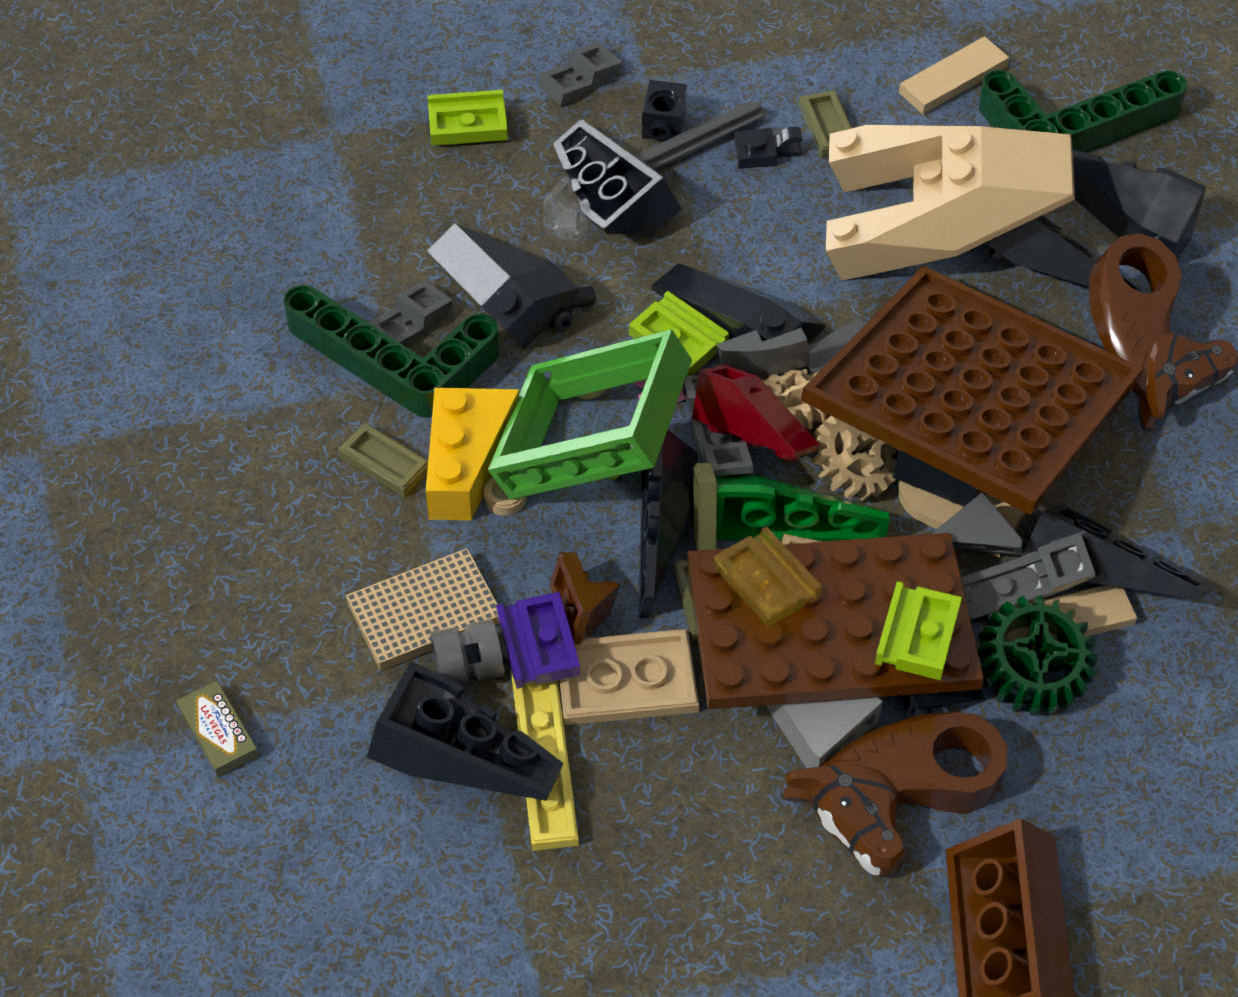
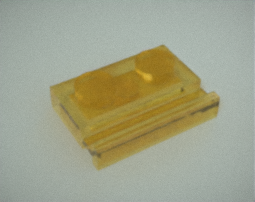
[714,526,822,627]

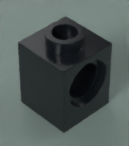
[642,80,687,142]

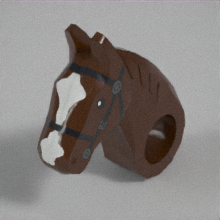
[1089,233,1238,429]
[783,712,1008,878]

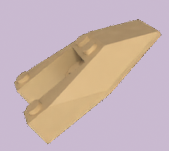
[826,125,1075,280]

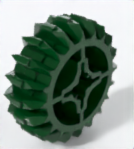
[976,594,1099,716]

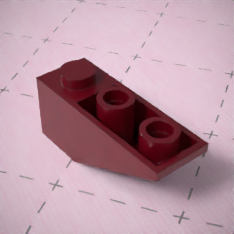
[692,364,820,460]

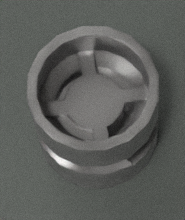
[430,619,504,685]

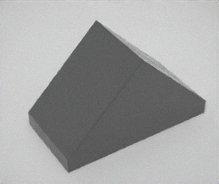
[933,493,1025,556]

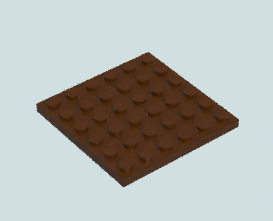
[801,266,1143,515]

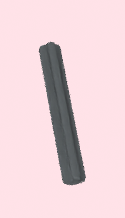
[634,101,764,171]

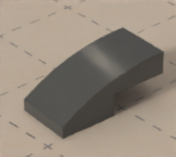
[537,42,623,106]
[368,279,453,347]
[718,328,810,376]

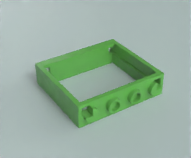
[488,329,692,500]

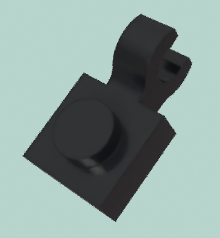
[734,126,802,169]

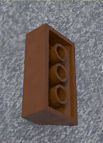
[945,818,1075,997]

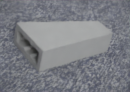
[766,697,883,768]

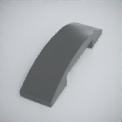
[683,375,753,477]
[961,533,1096,622]

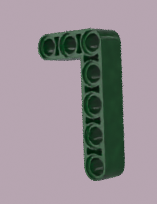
[979,70,1187,153]
[283,285,499,418]

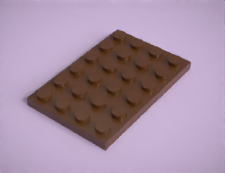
[687,533,984,710]

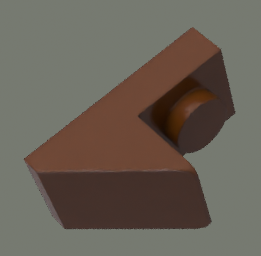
[549,552,620,645]

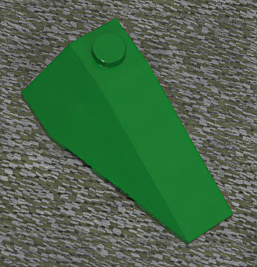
[715,474,889,542]

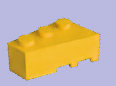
[426,388,519,520]

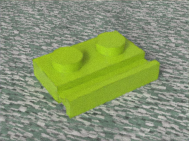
[427,90,508,146]
[629,291,729,376]
[875,581,962,680]

